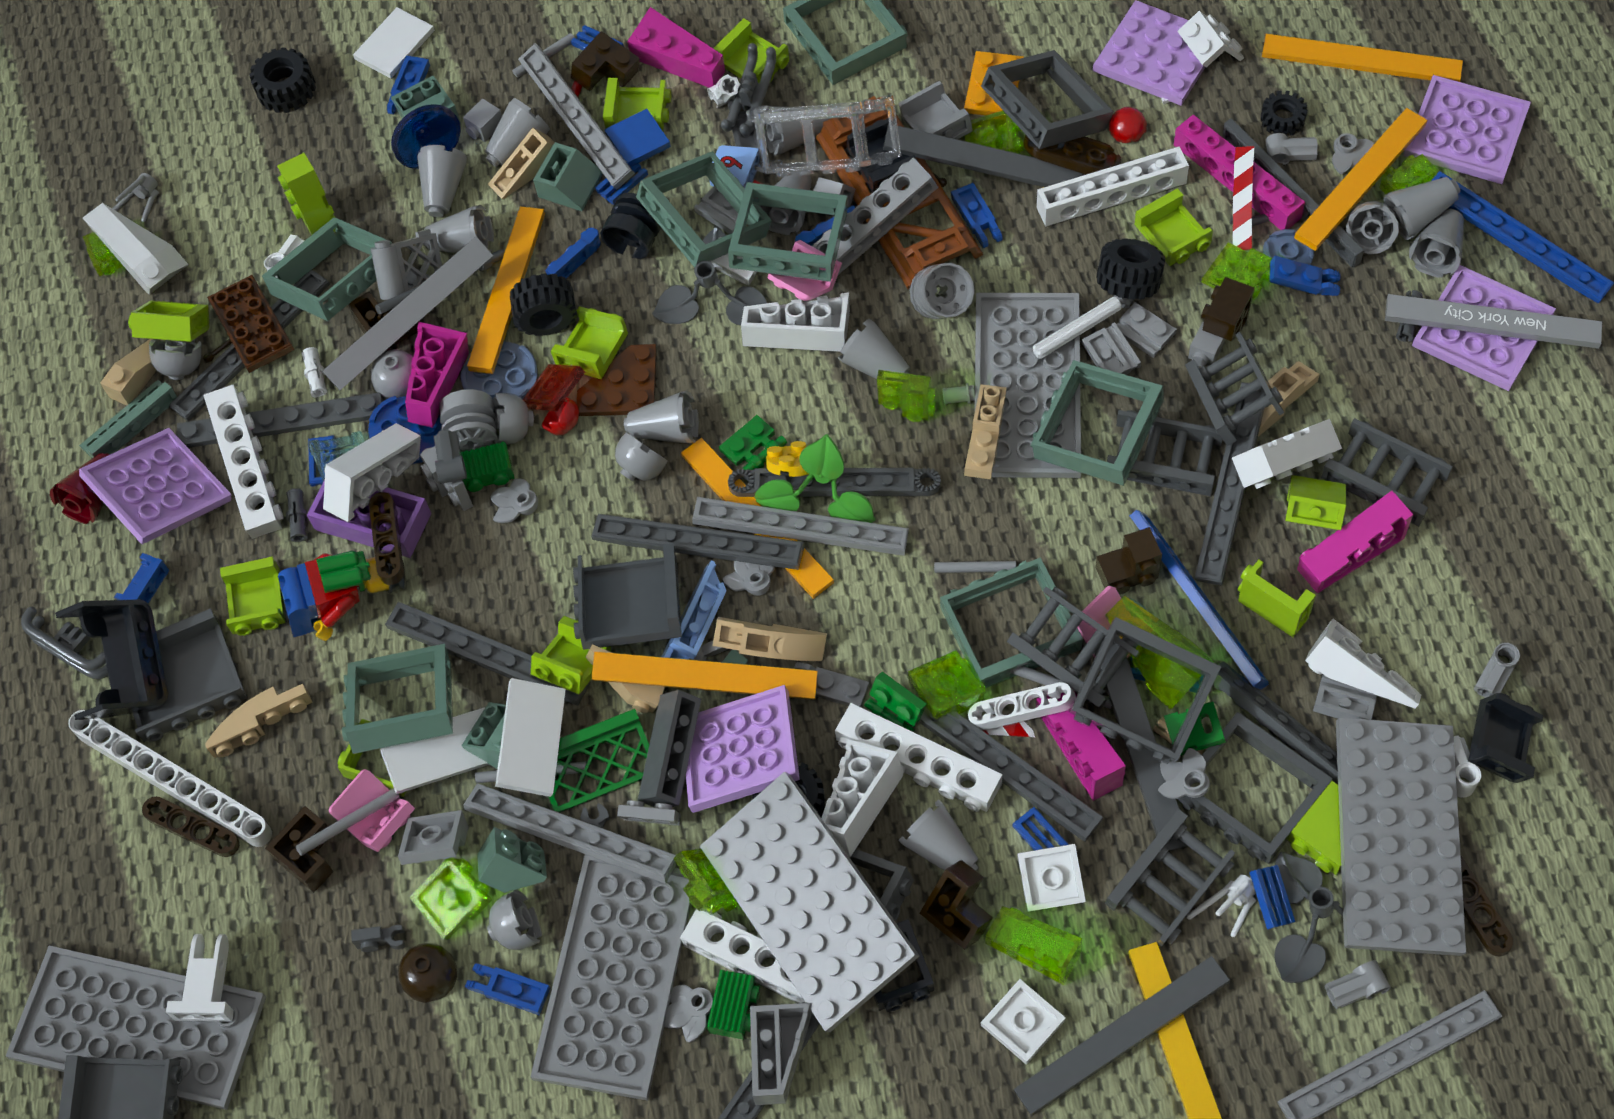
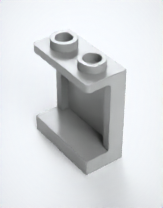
[898,81,973,139]

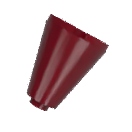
[49,453,111,524]

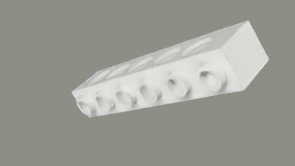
[1037,146,1189,227]
[204,385,284,539]
[835,703,1002,812]
[680,908,805,1003]

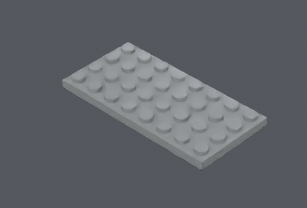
[975,293,1081,478]
[1336,718,1466,956]
[700,772,919,1032]
[531,854,698,1101]
[6,946,266,1110]

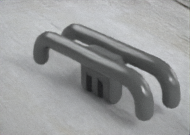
[721,43,776,136]
[21,606,108,679]

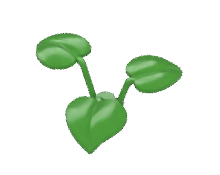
[754,434,876,523]

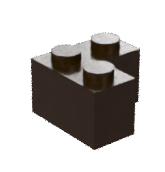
[571,31,640,92]
[1201,277,1255,341]
[348,291,419,352]
[1095,527,1162,595]
[265,806,333,893]
[919,860,993,950]

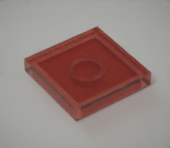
[523,364,585,411]

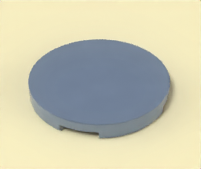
[461,341,538,399]

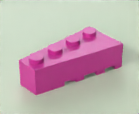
[627,7,725,88]
[405,322,469,428]
[1297,491,1413,594]
[1036,691,1126,801]

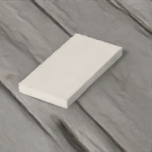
[495,678,566,797]
[380,707,490,794]

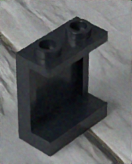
[847,117,919,193]
[1468,693,1543,783]

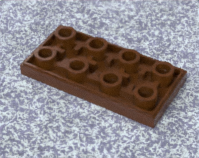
[207,275,295,373]

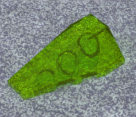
[1105,595,1215,710]

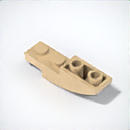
[1258,361,1320,437]
[964,384,1007,479]
[713,617,827,661]
[205,684,312,758]

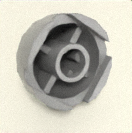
[1346,201,1399,254]
[149,339,202,380]
[370,349,413,399]
[493,393,534,445]
[615,432,668,481]
[487,890,542,950]

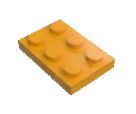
[964,51,1024,119]

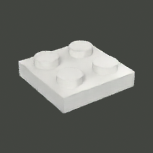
[1017,844,1086,912]
[981,979,1066,1065]

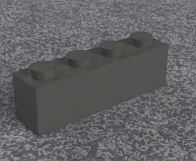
[637,690,701,807]

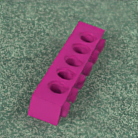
[1174,115,1305,230]

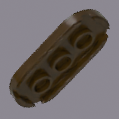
[1023,134,1121,175]

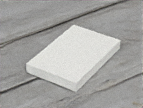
[353,7,435,78]

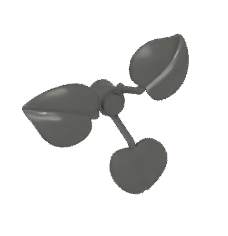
[652,226,767,326]
[1274,852,1343,983]

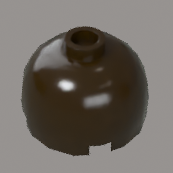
[398,943,457,1003]

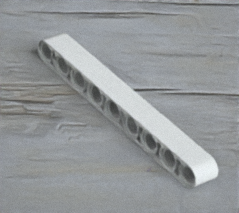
[68,710,272,847]

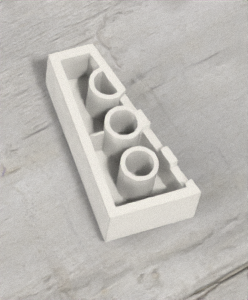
[741,292,850,351]
[1232,419,1342,489]
[323,423,421,522]
[821,739,903,857]

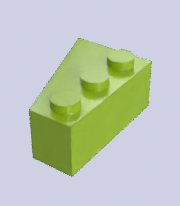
[277,153,336,235]

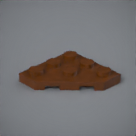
[577,344,657,416]

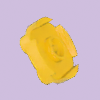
[766,441,809,477]

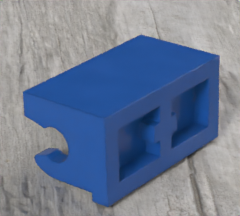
[114,553,170,603]

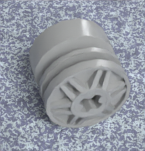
[910,263,974,319]
[439,389,498,452]

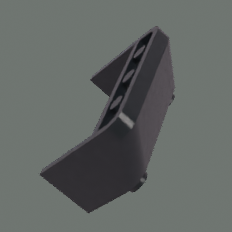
[55,599,168,720]

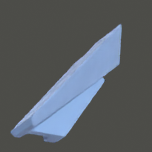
[661,560,726,660]

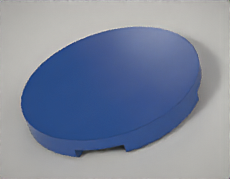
[369,396,442,464]

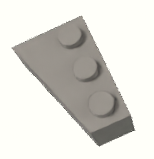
[750,1003,812,1105]

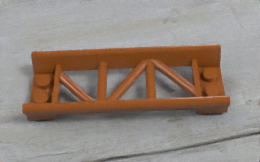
[816,96,983,289]

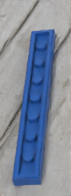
[1432,171,1614,304]
[1129,510,1269,690]

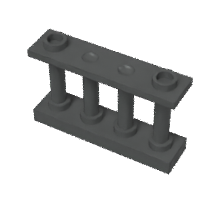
[1185,332,1284,446]
[1107,410,1223,496]
[1321,418,1453,527]
[1007,587,1140,709]
[1105,809,1235,947]

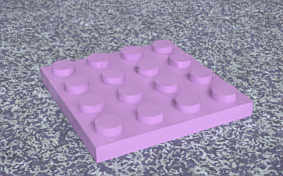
[1093,0,1205,106]
[1403,75,1531,184]
[1412,265,1556,391]
[79,428,232,545]
[686,685,800,813]

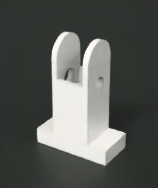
[166,934,234,1022]

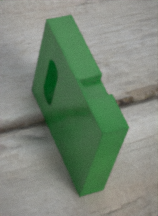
[1164,701,1226,756]

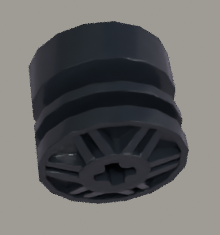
[600,193,661,259]

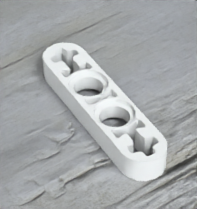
[968,682,1076,730]

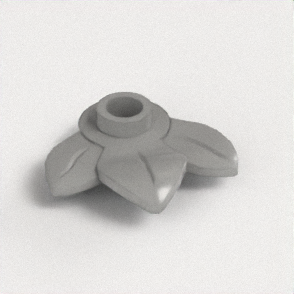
[1332,133,1375,174]
[490,479,538,523]
[723,561,775,596]
[1158,748,1210,799]
[664,985,714,1043]

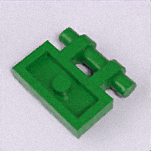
[719,415,787,470]
[864,671,927,732]

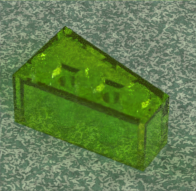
[985,906,1083,985]

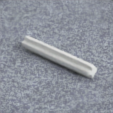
[1033,297,1121,359]

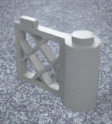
[371,229,442,300]

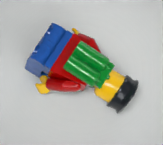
[278,547,407,641]

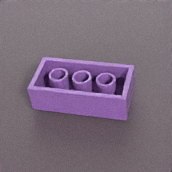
[307,480,431,558]

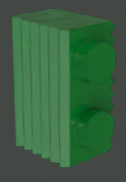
[460,441,515,492]
[707,970,760,1040]

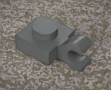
[351,925,405,952]

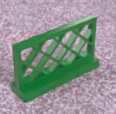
[548,709,649,813]

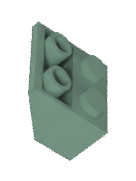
[391,76,461,145]
[533,142,603,211]
[461,702,506,769]
[477,827,547,893]

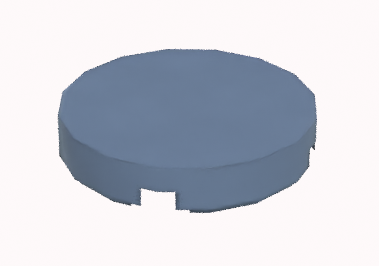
[1263,229,1314,267]

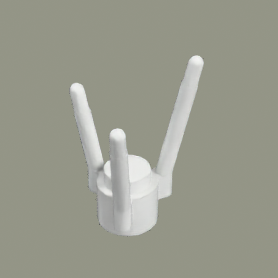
[1187,875,1256,937]

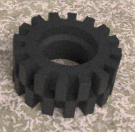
[1260,91,1307,136]

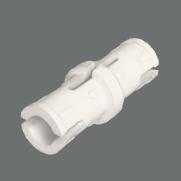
[302,347,327,398]

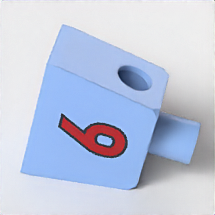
[710,145,760,188]

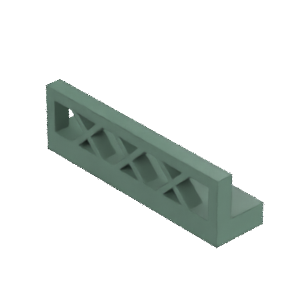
[79,380,177,458]

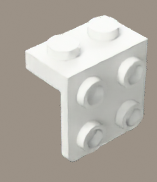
[1177,11,1244,68]

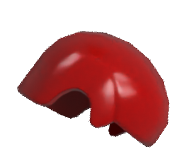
[1108,107,1147,143]
[541,397,579,436]

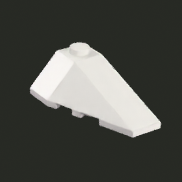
[83,203,188,295]
[1305,619,1421,708]

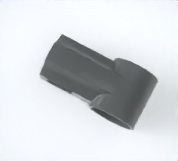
[434,429,467,484]

